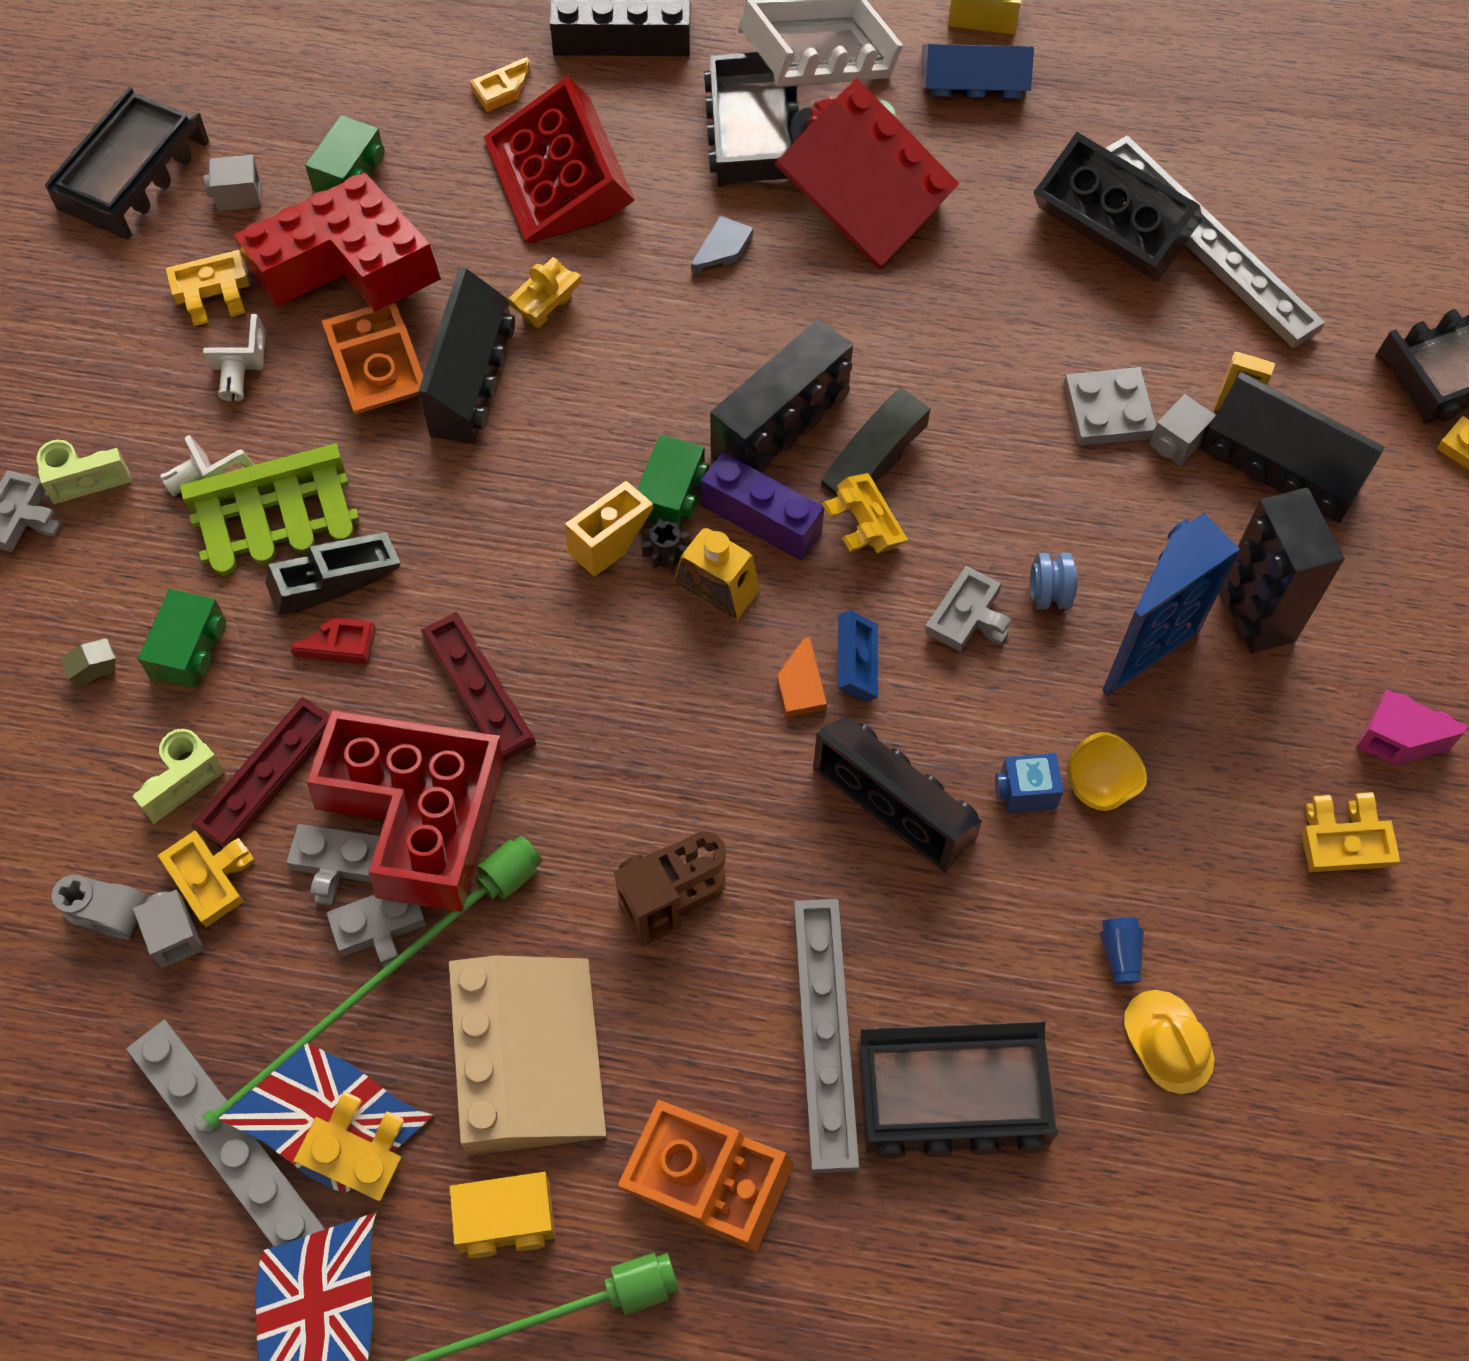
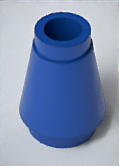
[1099,917,1144,985]

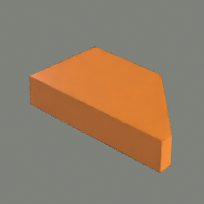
[777,637,827,718]

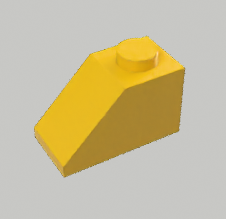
[565,481,653,577]

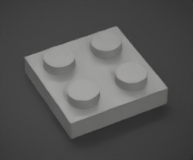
[1063,367,1156,446]

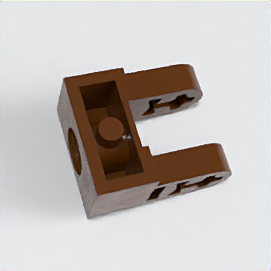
[614,832,726,947]

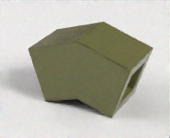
[60,638,116,687]

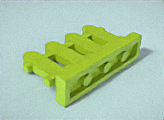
[179,443,360,576]

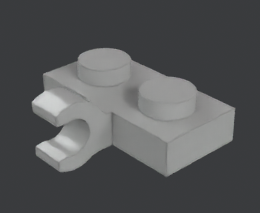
[0,470,62,552]
[925,566,1011,652]
[286,824,380,906]
[326,894,427,968]

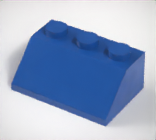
[922,44,1034,98]

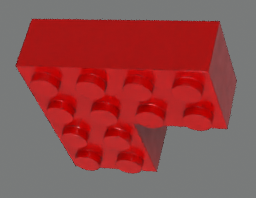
[233,173,441,312]
[307,710,504,912]

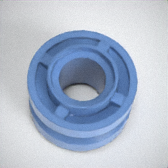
[1030,553,1077,610]

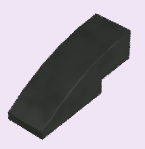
[821,387,931,496]
[265,532,401,615]

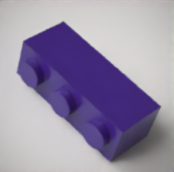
[701,452,824,561]

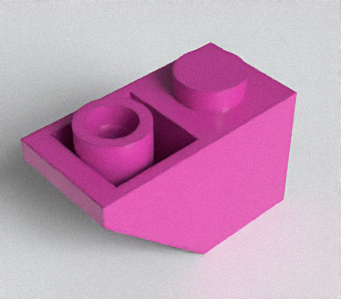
[1356,689,1467,765]

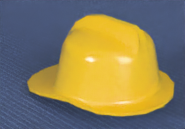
[1124,990,1214,1095]

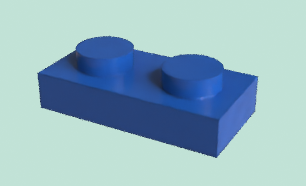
[837,610,878,702]

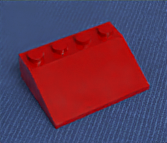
[483,76,635,244]
[774,77,960,269]

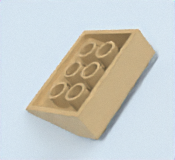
[449,956,607,1156]

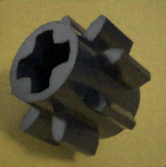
[641,519,690,570]

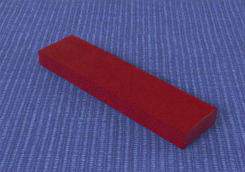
[421,612,536,762]
[191,696,330,849]

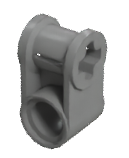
[51,875,147,940]

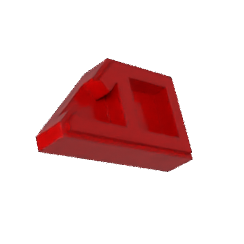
[290,617,376,664]

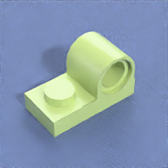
[37,440,132,504]
[132,729,225,824]

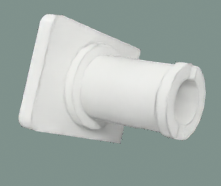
[203,314,266,401]
[160,435,255,497]

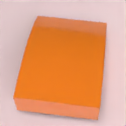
[322,302,423,415]
[617,1100,794,1253]

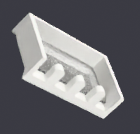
[737,0,903,87]

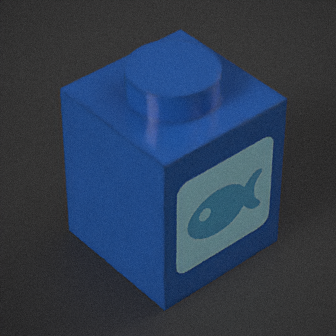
[995,753,1064,813]

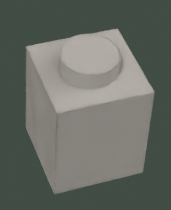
[204,155,262,211]
[1149,394,1216,466]
[133,890,204,968]

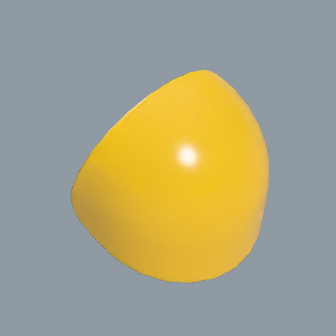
[1067,732,1147,811]

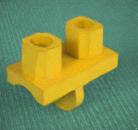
[508,257,582,328]

